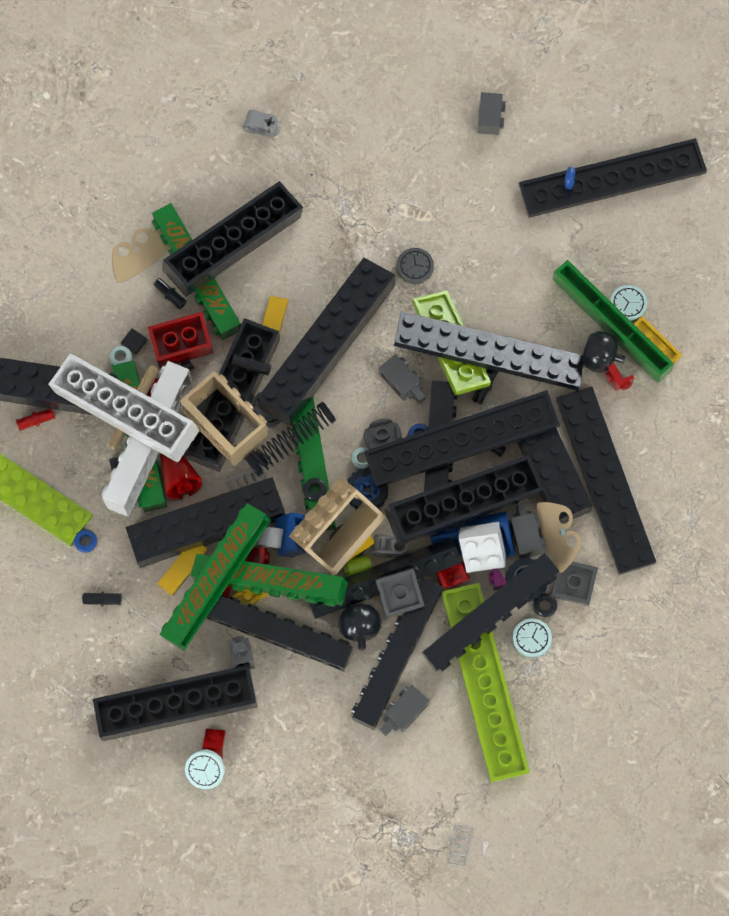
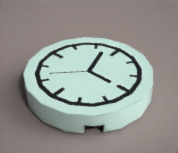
[610,285,648,322]
[512,618,552,658]
[185,749,225,789]

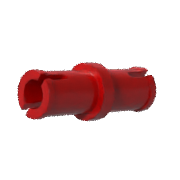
[16,409,56,431]

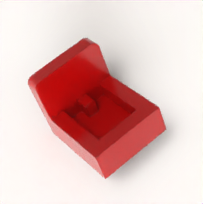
[605,363,634,391]
[245,547,270,565]
[437,561,471,589]
[202,728,226,760]

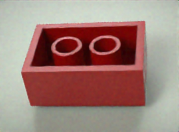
[147,312,214,369]

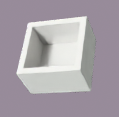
[459,522,506,573]

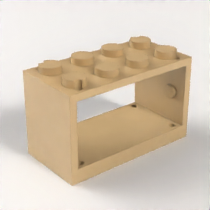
[179,371,269,467]
[289,477,386,575]

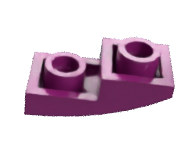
[489,568,507,590]

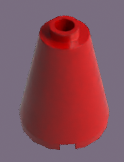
[160,453,202,500]

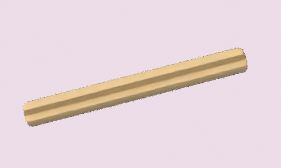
[107,365,159,450]

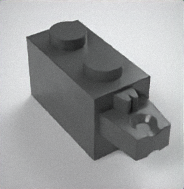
[379,354,426,404]
[510,502,545,559]
[229,636,255,669]
[380,685,430,737]

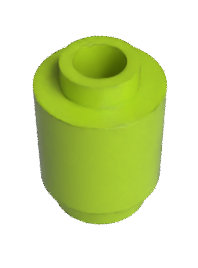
[343,555,372,575]

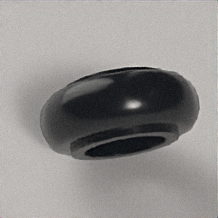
[303,478,327,502]
[533,593,558,617]

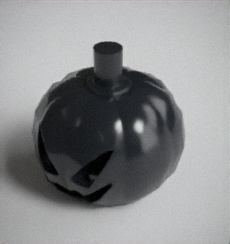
[582,331,626,373]
[338,604,382,650]

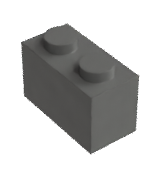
[477,92,506,135]

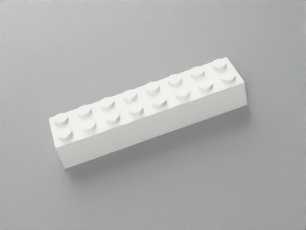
[48,353,199,463]
[102,361,193,517]

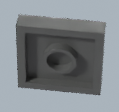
[551,561,598,606]
[375,568,424,618]

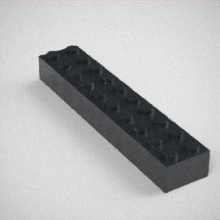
[257,257,395,427]

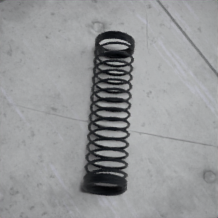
[245,401,336,477]

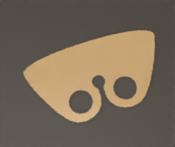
[112,228,170,282]
[537,502,581,573]

